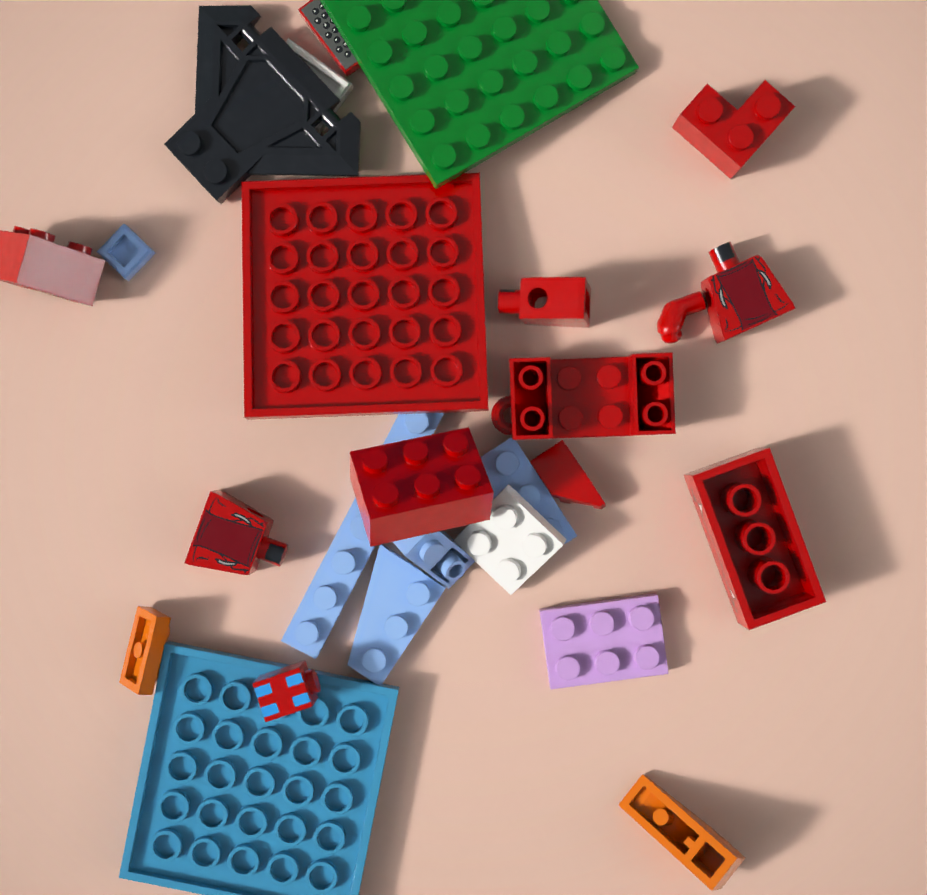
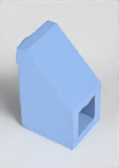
[393,530,475,589]

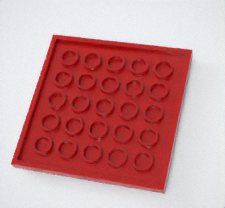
[241,172,489,420]

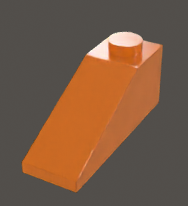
[619,774,746,891]

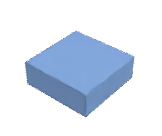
[97,224,156,281]

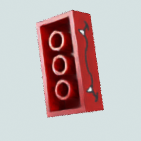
[684,448,826,630]

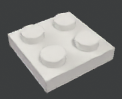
[454,484,567,595]

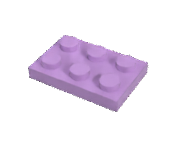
[539,593,669,689]

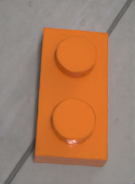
[119,606,171,695]

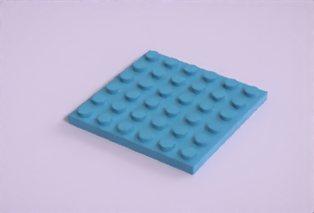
[119,641,400,895]

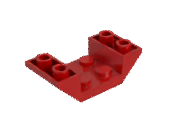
[509,352,676,440]

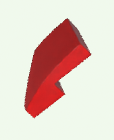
[530,440,606,509]

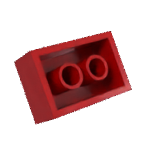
[350,427,494,547]

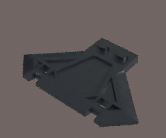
[164,5,361,204]

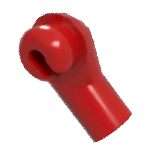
[657,291,706,344]

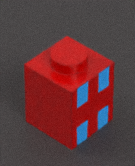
[252,660,321,723]

